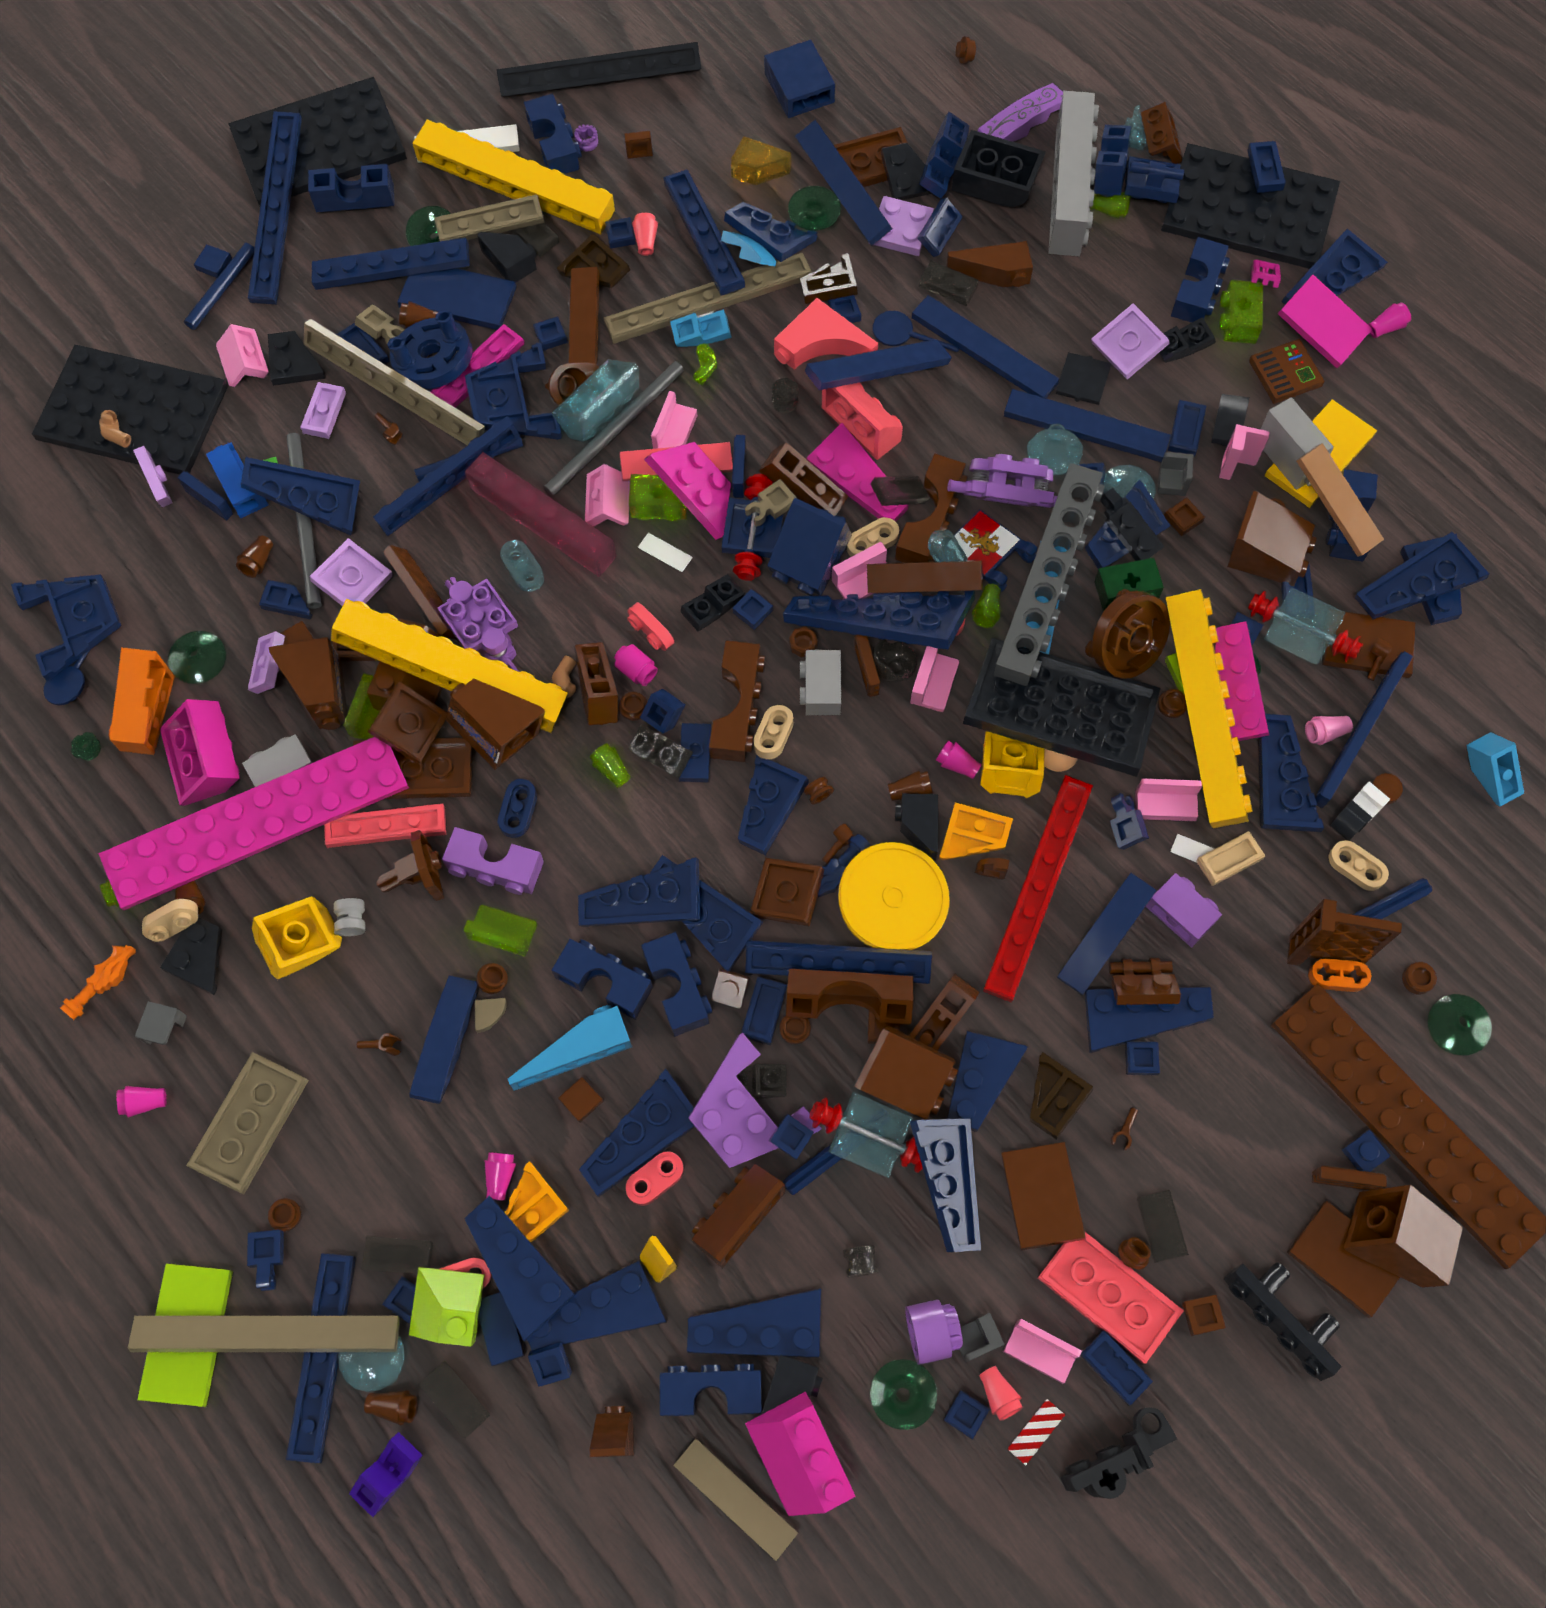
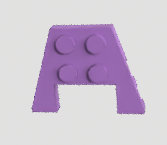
[688,1033,822,1168]

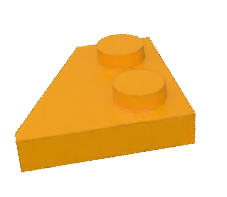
[939,802,1013,860]
[505,1161,569,1242]

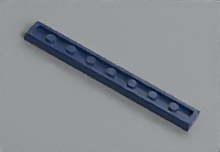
[248,111,302,305]

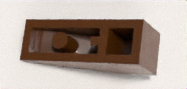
[946,241,1033,287]
[759,442,849,516]
[575,642,618,725]
[909,974,980,1050]
[590,1406,634,1457]

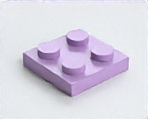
[869,196,934,256]
[1091,303,1169,379]
[309,538,392,606]

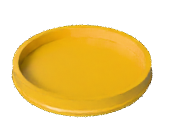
[838,842,950,950]

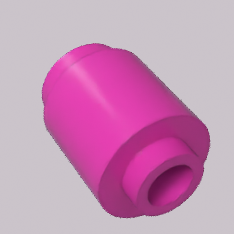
[614,644,658,686]

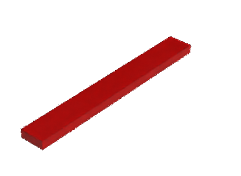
[983,775,1093,1003]

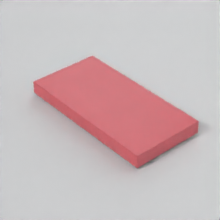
[1037,1232,1184,1364]

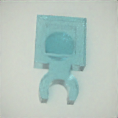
[1124,105,1147,151]

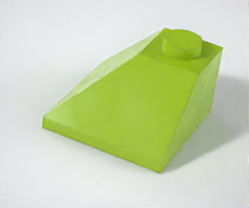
[409,1267,485,1347]

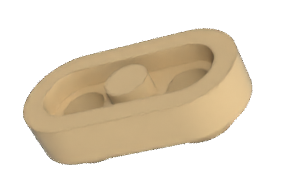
[847,517,899,557]
[754,705,793,759]
[1329,840,1389,891]
[142,899,198,942]

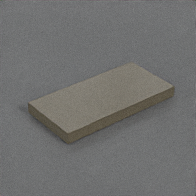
[186,1052,309,1195]

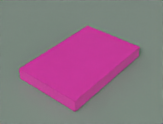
[1277,275,1372,368]

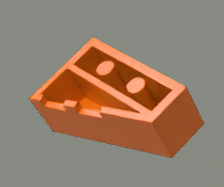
[109,647,175,755]

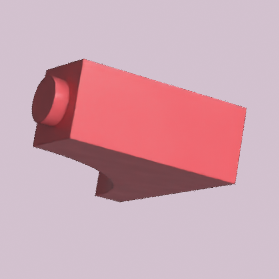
[774,298,878,370]

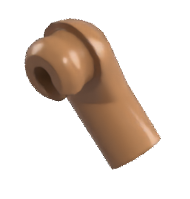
[99,410,131,448]
[552,655,577,698]

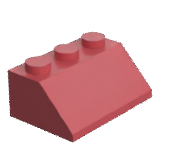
[822,382,903,460]

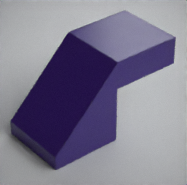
[349,1432,423,1517]

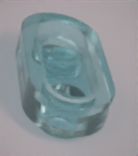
[928,530,968,562]
[500,540,544,592]

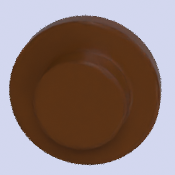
[956,36,976,64]
[1158,689,1187,718]
[619,692,647,721]
[476,963,508,994]
[780,1016,811,1044]
[268,1198,301,1232]
[1118,1237,1151,1270]

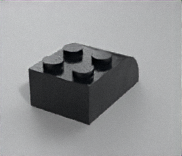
[952,129,1046,207]

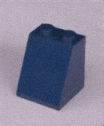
[767,497,852,596]

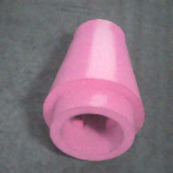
[1305,716,1353,745]

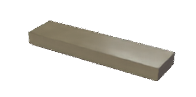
[434,194,544,241]
[673,1438,798,1561]

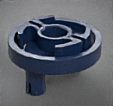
[387,309,472,389]

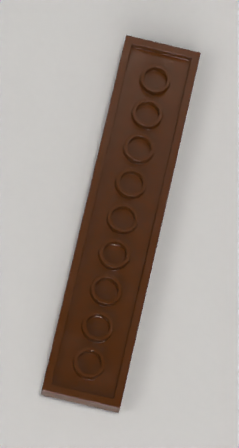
[1271,983,1546,1269]

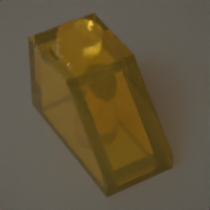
[731,136,791,185]

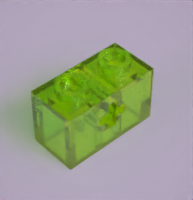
[1219,280,1263,344]
[629,474,687,521]

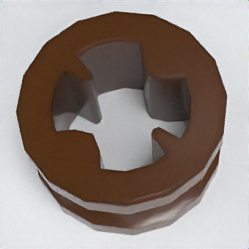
[804,777,834,805]

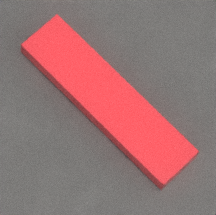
[619,442,733,481]
[324,803,446,848]

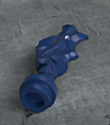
[817,834,871,897]

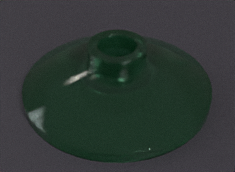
[788,186,841,231]
[406,206,451,246]
[168,631,226,684]
[1428,994,1492,1056]
[870,1359,937,1430]

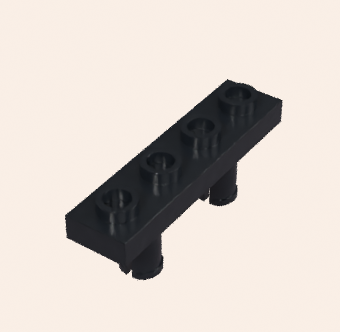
[1224,1263,1342,1381]

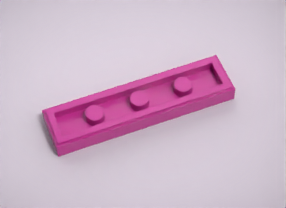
[430,324,524,408]

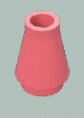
[632,213,658,256]
[979,1366,1023,1421]

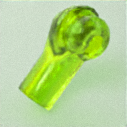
[693,343,718,385]

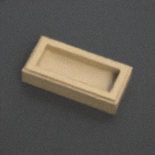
[1196,831,1265,886]

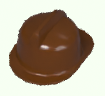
[545,362,608,408]

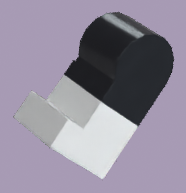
[1330,781,1390,841]

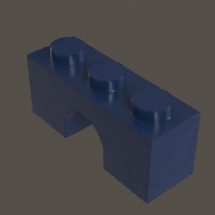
[524,93,582,174]
[1094,125,1131,197]
[308,164,394,212]
[1171,237,1230,322]
[1326,469,1378,562]
[641,932,712,1037]
[551,939,653,1020]
[660,1364,762,1416]

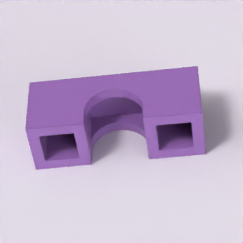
[442,827,544,895]

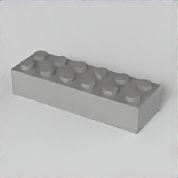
[1048,91,1099,256]

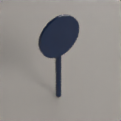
[873,311,959,352]
[44,650,90,705]

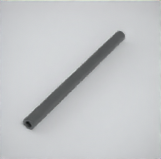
[543,361,684,497]
[286,433,322,609]

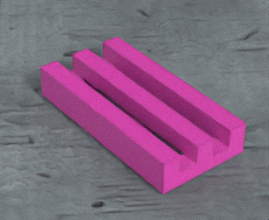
[1251,259,1281,288]

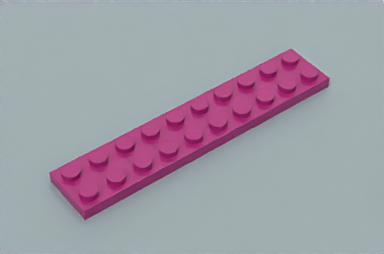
[98,737,409,910]

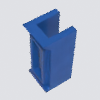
[206,442,269,519]

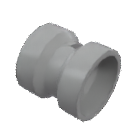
[333,898,366,936]

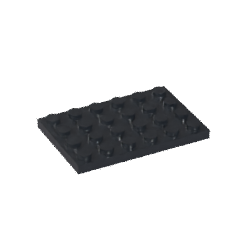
[228,76,407,207]
[1161,143,1340,269]
[32,344,228,475]
[963,638,1160,777]

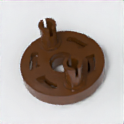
[1085,589,1170,679]

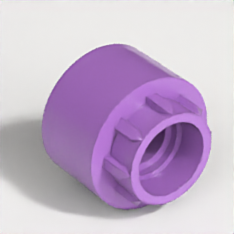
[905,1300,963,1365]

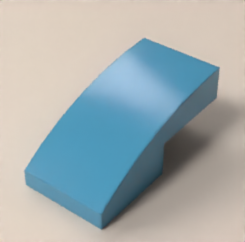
[721,230,776,267]
[670,309,732,347]

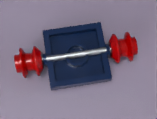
[722,474,784,581]

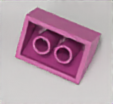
[160,699,240,806]
[745,1392,856,1516]

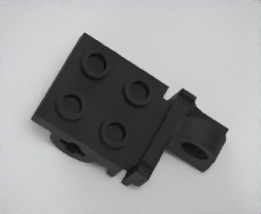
[1060,1407,1177,1499]

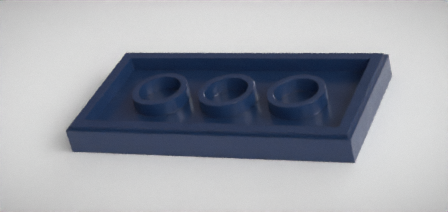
[398,268,516,330]

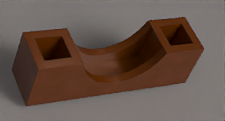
[895,453,968,563]
[709,640,765,762]
[786,969,913,1024]

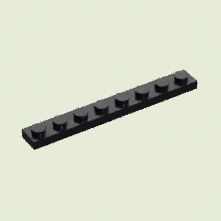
[496,42,701,97]

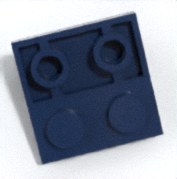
[1124,156,1184,203]

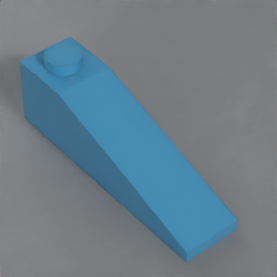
[508,1005,632,1091]

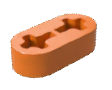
[1308,959,1372,992]

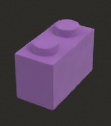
[1146,873,1222,948]

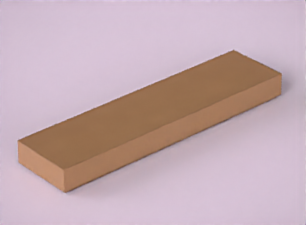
[1296,443,1384,557]

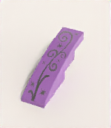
[978,83,1063,142]

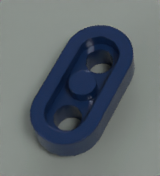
[498,779,537,838]

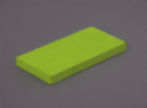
[137,1264,233,1407]

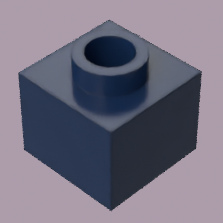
[640,689,686,734]

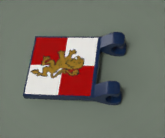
[943,509,1037,593]

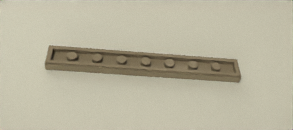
[604,252,812,344]
[304,319,485,446]
[128,1316,400,1352]

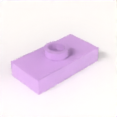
[300,382,346,439]
[133,446,173,507]
[248,631,285,694]

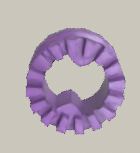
[574,124,598,152]

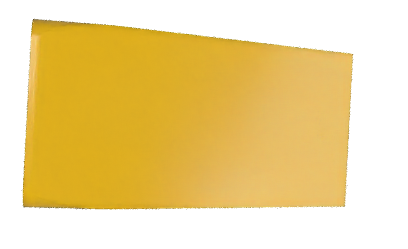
[640,1236,677,1283]

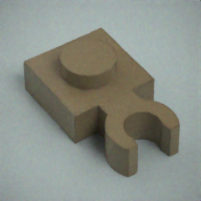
[355,304,405,344]
[745,479,796,527]

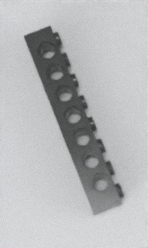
[994,463,1105,686]

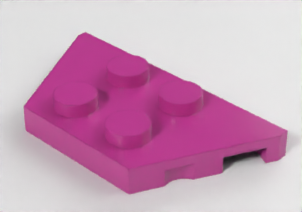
[644,442,731,540]

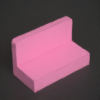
[216,324,269,387]
[651,391,698,449]
[1219,424,1270,480]
[585,464,630,527]
[832,542,887,599]
[910,646,959,712]
[1135,779,1202,821]
[1003,1319,1082,1384]

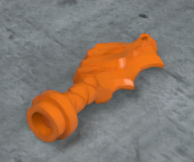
[60,945,136,1020]

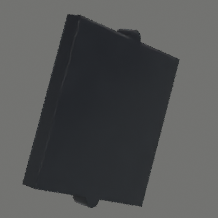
[1056,352,1111,405]

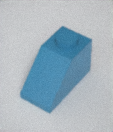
[1466,732,1524,806]

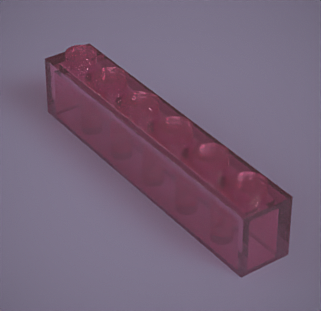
[465,452,617,577]

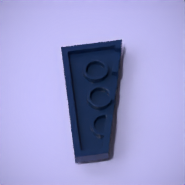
[1281,229,1388,304]
[241,457,360,536]
[1355,532,1489,619]
[650,855,763,971]
[1085,987,1214,1053]
[687,1289,821,1358]

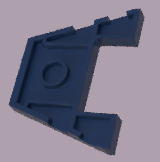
[465,343,561,440]
[11,574,122,681]

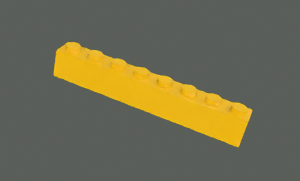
[412,120,615,235]
[1166,589,1253,828]
[331,599,568,733]

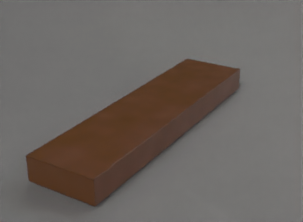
[569,267,599,365]
[383,545,457,639]
[867,560,983,593]

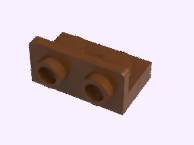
[1141,102,1183,164]

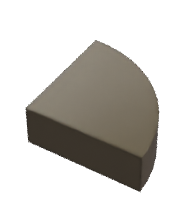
[475,998,507,1033]

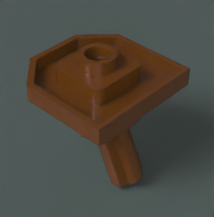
[376,830,445,901]

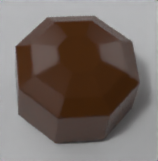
[789,627,818,657]

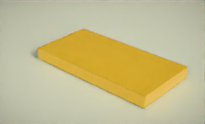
[1265,399,1377,508]

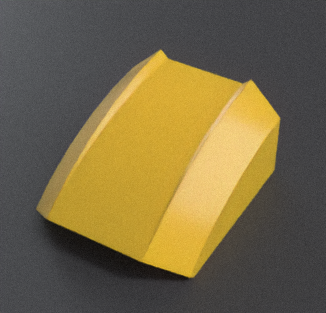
[980,731,1045,799]
[252,896,342,979]

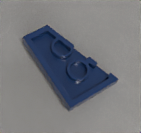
[724,202,818,262]
[1084,479,1170,569]
[1400,534,1462,625]
[738,754,809,856]
[947,1031,1028,1132]

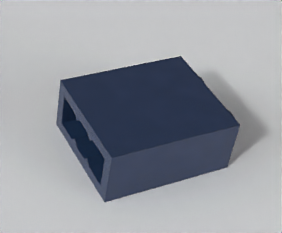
[764,40,835,118]

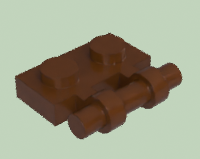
[1109,958,1181,1005]

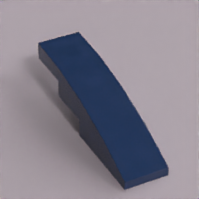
[920,112,969,199]
[1057,873,1157,995]
[409,975,479,1104]

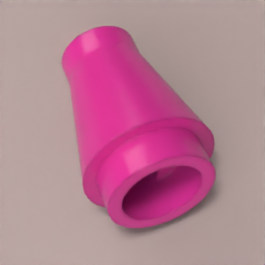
[1368,302,1411,338]
[936,740,982,779]
[117,1086,167,1118]
[484,1152,516,1200]

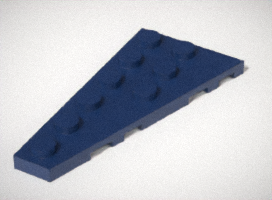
[783,590,975,649]

